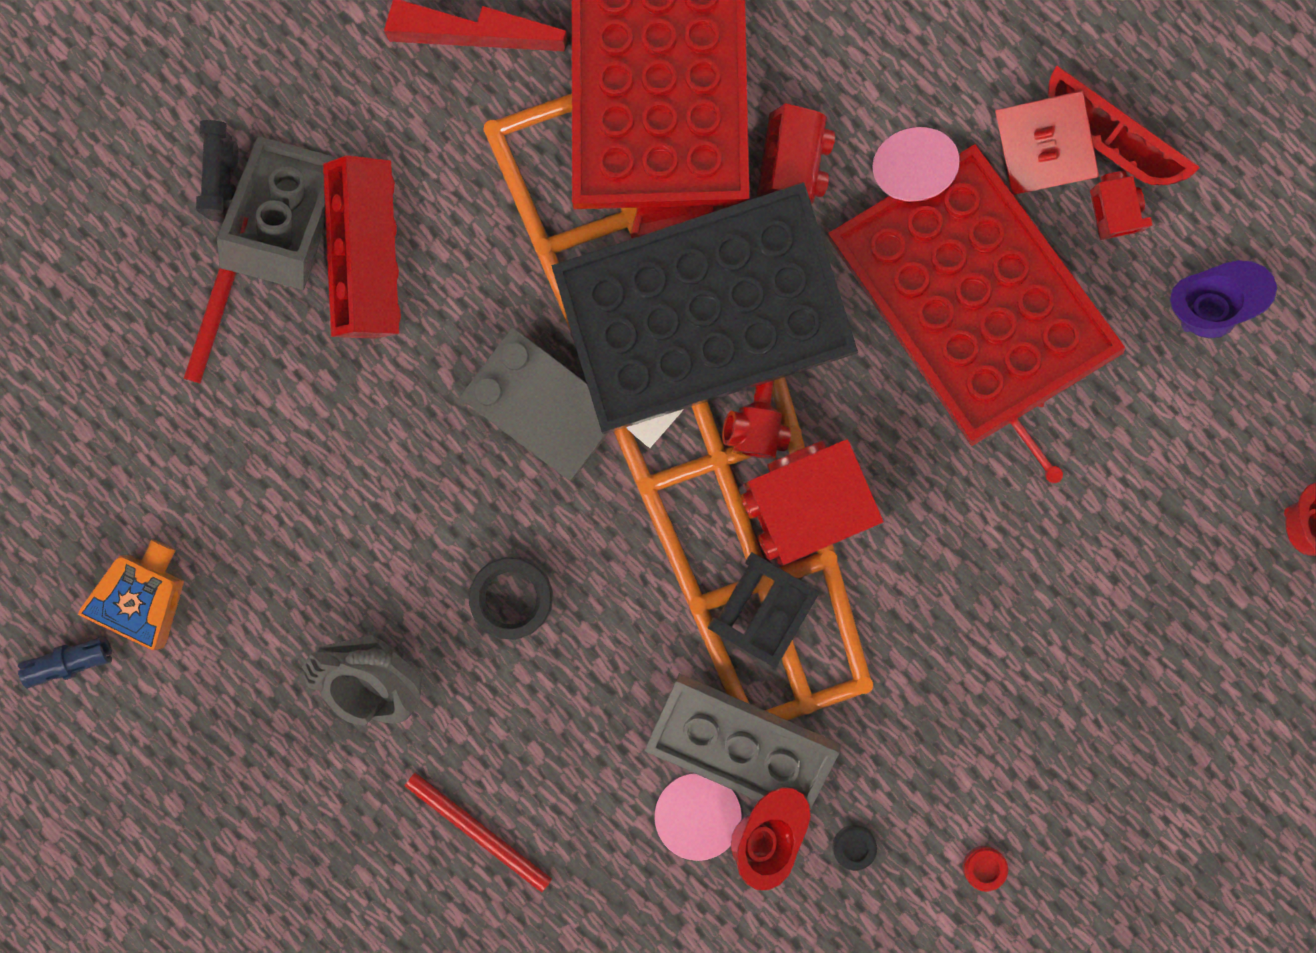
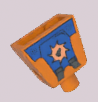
[78,539,184,651]

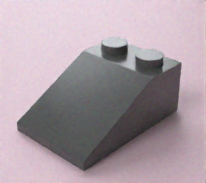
[217,136,337,290]
[459,328,609,482]

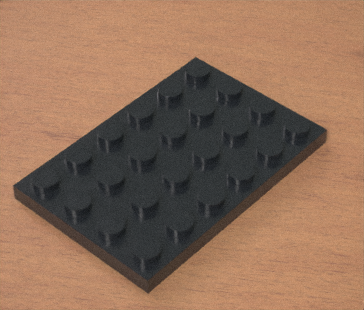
[551,182,858,434]

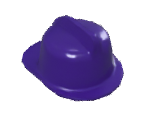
[1170,260,1277,339]

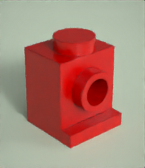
[1090,171,1152,240]

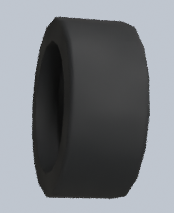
[469,557,553,640]

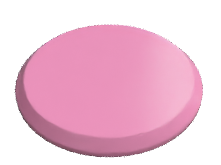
[873,127,960,201]
[655,773,741,861]

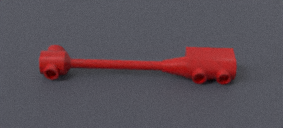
[722,103,835,459]

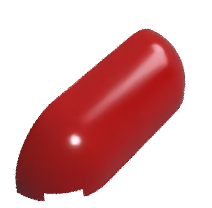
[1048,66,1200,185]

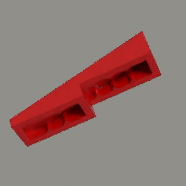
[384,0,568,51]

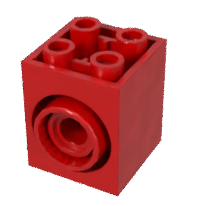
[740,439,884,565]

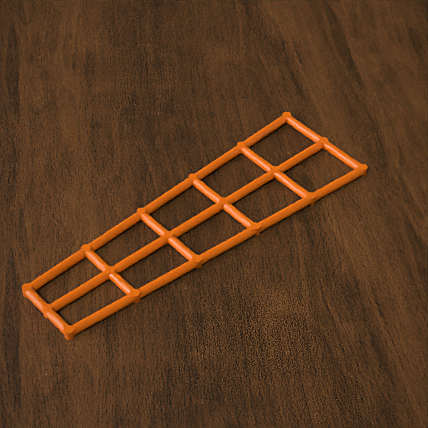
[483,93,873,721]

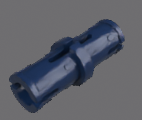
[18,636,112,689]

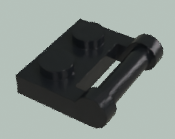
[196,120,239,222]
[707,552,820,668]

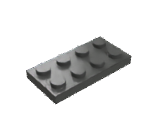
[644,673,841,810]

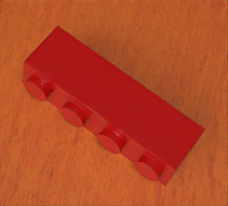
[323,155,401,339]

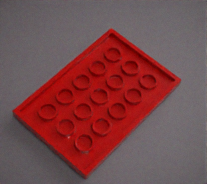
[572,0,749,209]
[828,144,1125,446]

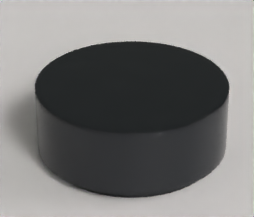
[832,825,877,871]

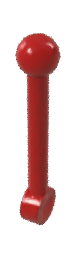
[1009,419,1063,483]

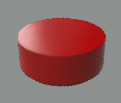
[963,846,1008,892]

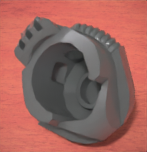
[302,635,422,726]

